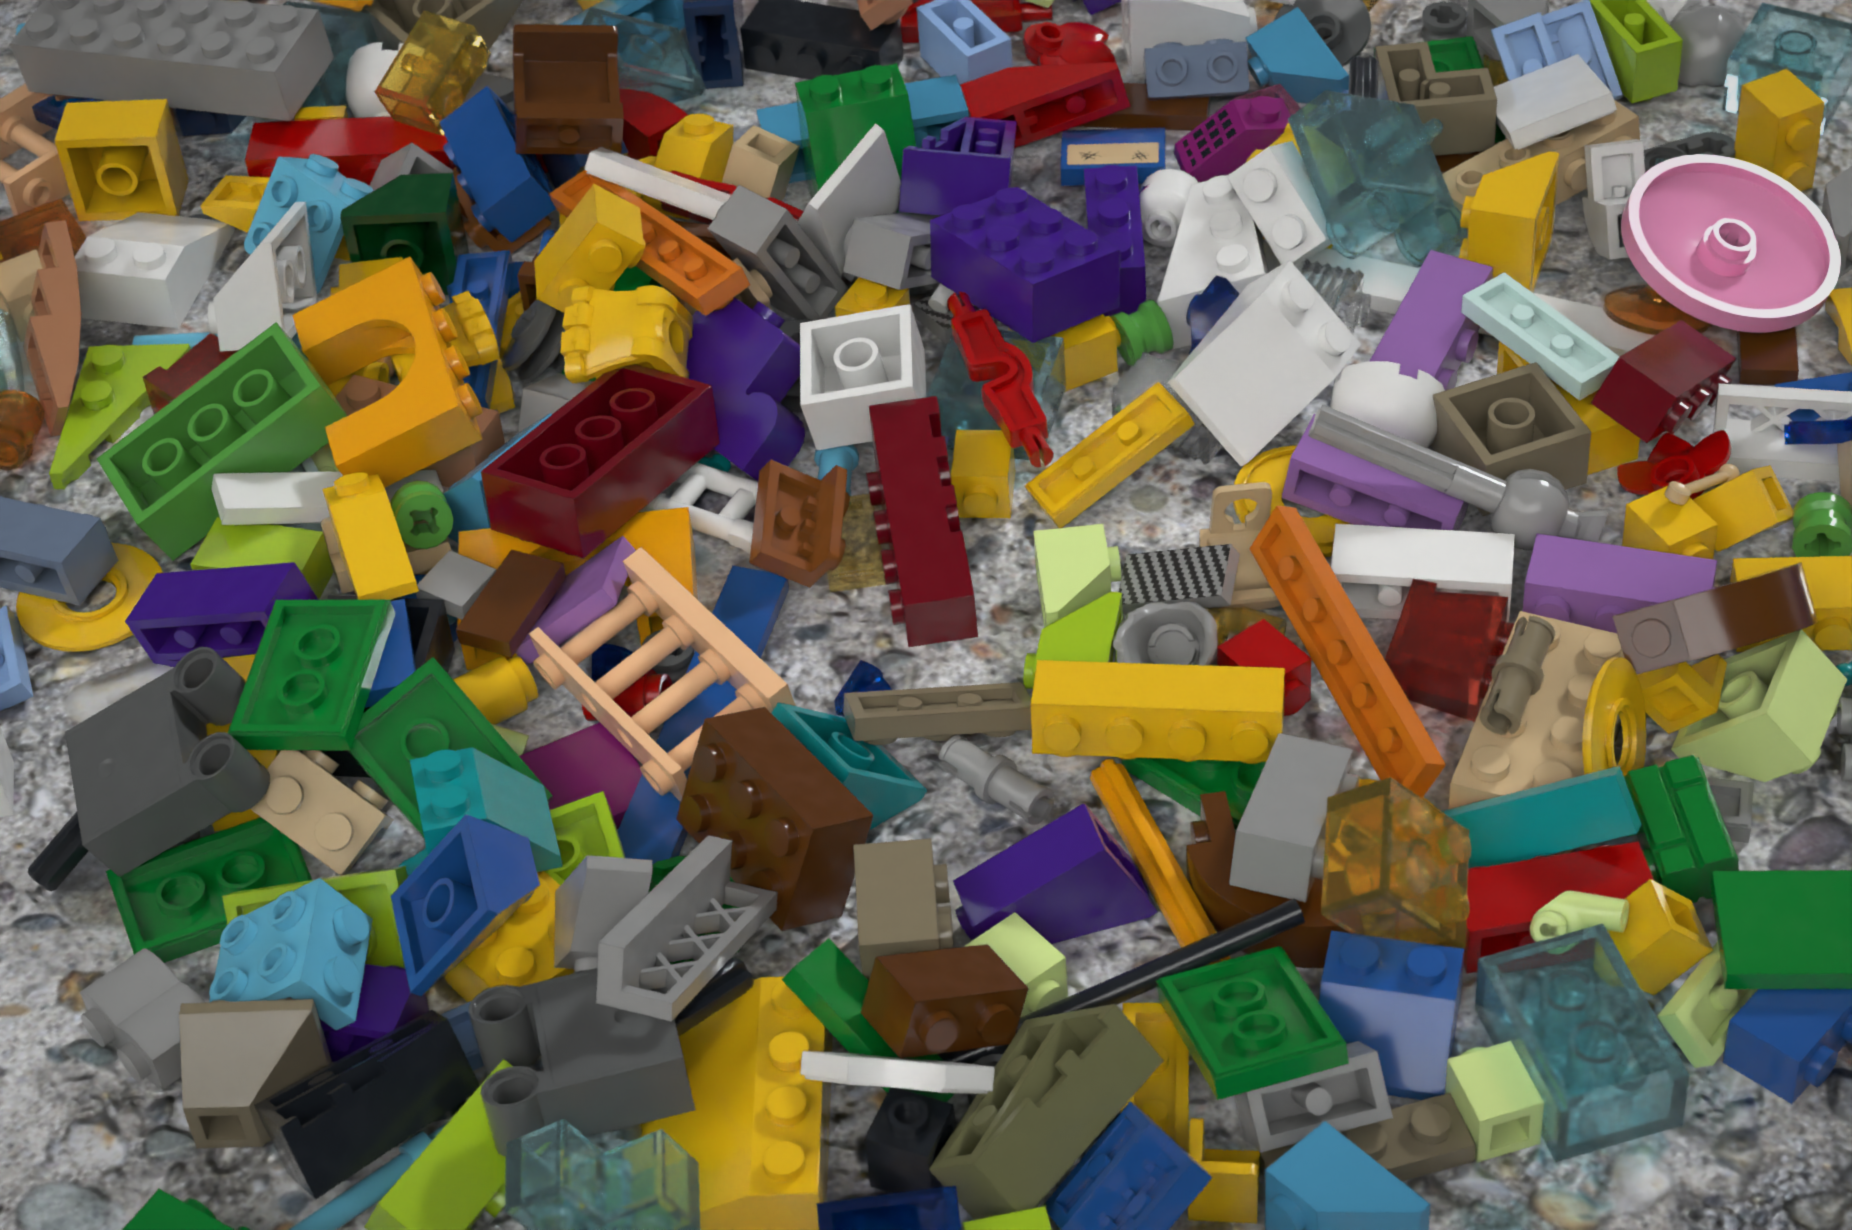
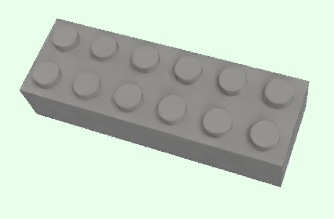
[10,0,334,121]

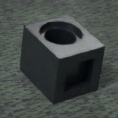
[864,1087,956,1206]

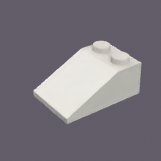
[798,123,901,282]
[75,212,235,329]
[1168,260,1362,467]

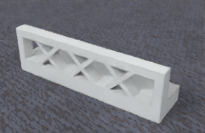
[1712,383,1852,481]

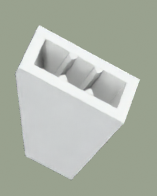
[1121,0,1257,75]

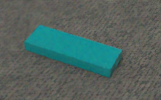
[1434,766,1641,872]

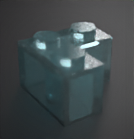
[505,1119,700,1230]

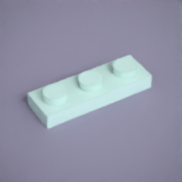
[1461,272,1620,401]

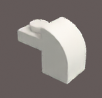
[1582,139,1645,260]

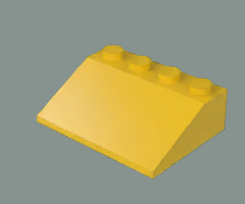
[620,976,833,1230]

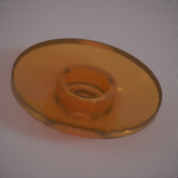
[1603,283,1713,335]

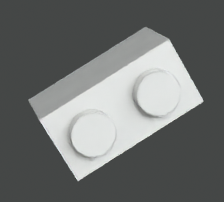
[1226,141,1349,265]

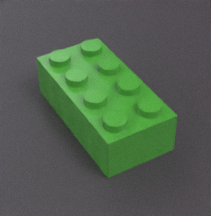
[96,322,348,561]

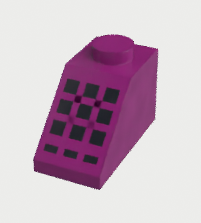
[1173,96,1293,183]

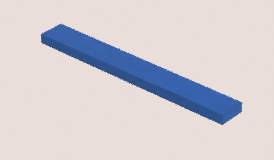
[617,566,789,865]

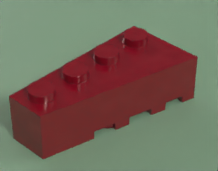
[866,396,978,647]

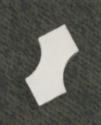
[800,1051,995,1094]

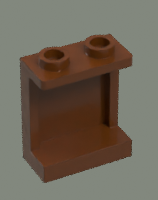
[512,24,624,154]

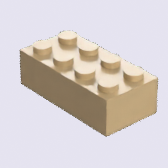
[1449,611,1624,856]

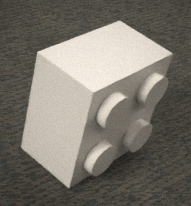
[800,304,926,451]

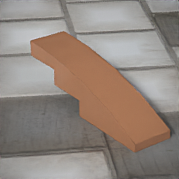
[23,220,81,437]

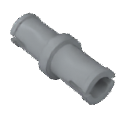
[938,735,1054,825]

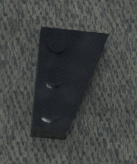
[254,1010,480,1200]

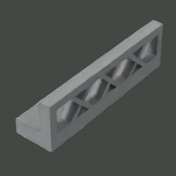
[596,835,777,1021]

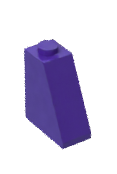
[953,803,1158,944]

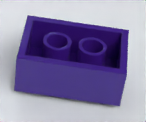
[930,187,1120,343]

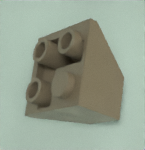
[179,998,333,1149]

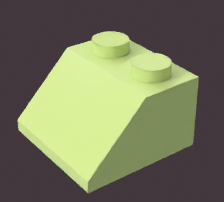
[1671,629,1847,782]

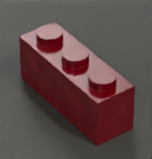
[1591,320,1737,443]

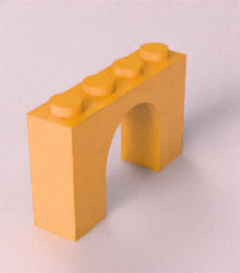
[292,256,483,488]
[457,507,698,670]

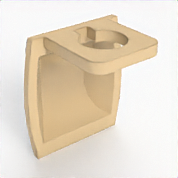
[1199,482,1281,611]

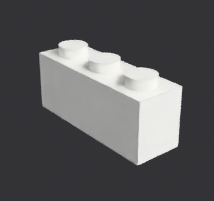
[1331,524,1515,626]

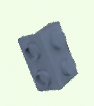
[1143,39,1249,100]

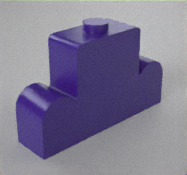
[687,297,805,481]

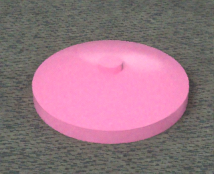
[1621,155,1841,333]

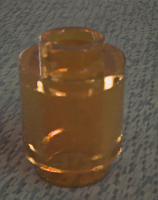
[0,389,45,470]

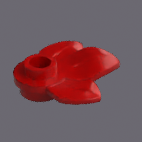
[1022,22,1116,66]
[1617,430,1732,500]

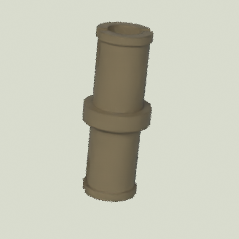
[1479,616,1555,735]

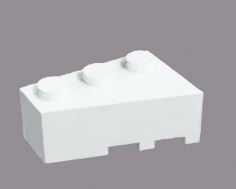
[1157,175,1269,349]

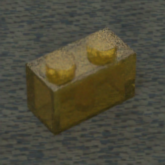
[374,10,491,136]

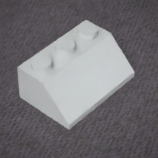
[208,202,318,351]

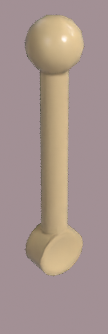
[1665,464,1740,505]

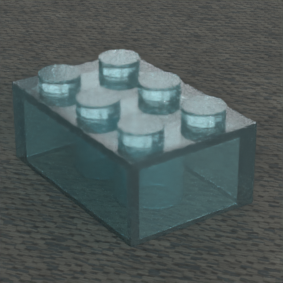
[1475,924,1690,1162]

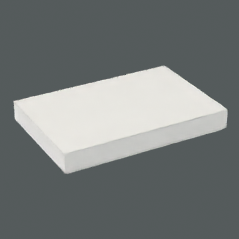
[1494,54,1617,150]

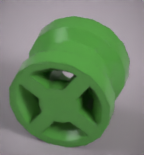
[1111,299,1174,367]
[390,480,453,549]
[1792,492,1852,557]

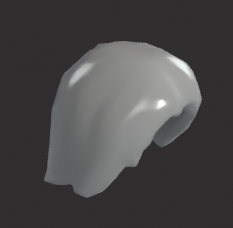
[1670,4,1752,86]
[1113,601,1218,666]

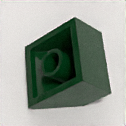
[340,173,470,296]

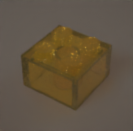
[1321,777,1471,949]

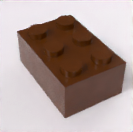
[676,707,874,931]

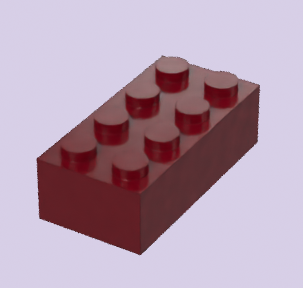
[481,364,720,559]

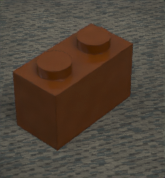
[861,944,1029,1059]

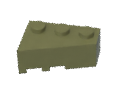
[929,1004,1164,1220]

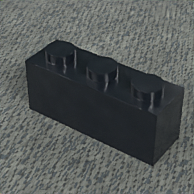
[740,0,904,80]

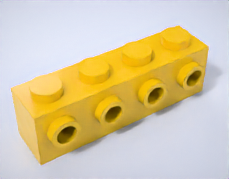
[1031,660,1285,764]

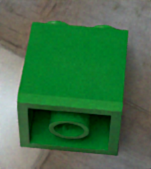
[795,63,917,213]

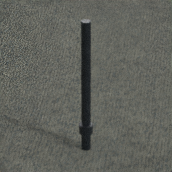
[938,899,1305,1064]

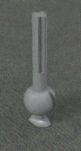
[1308,404,1608,551]

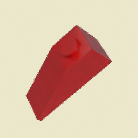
[960,62,1131,149]

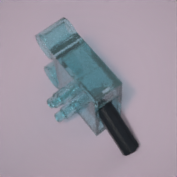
[1288,55,1467,267]

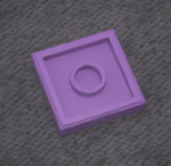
[515,536,636,665]

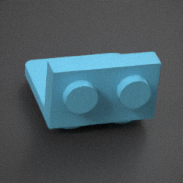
[244,154,374,294]
[209,878,373,1030]

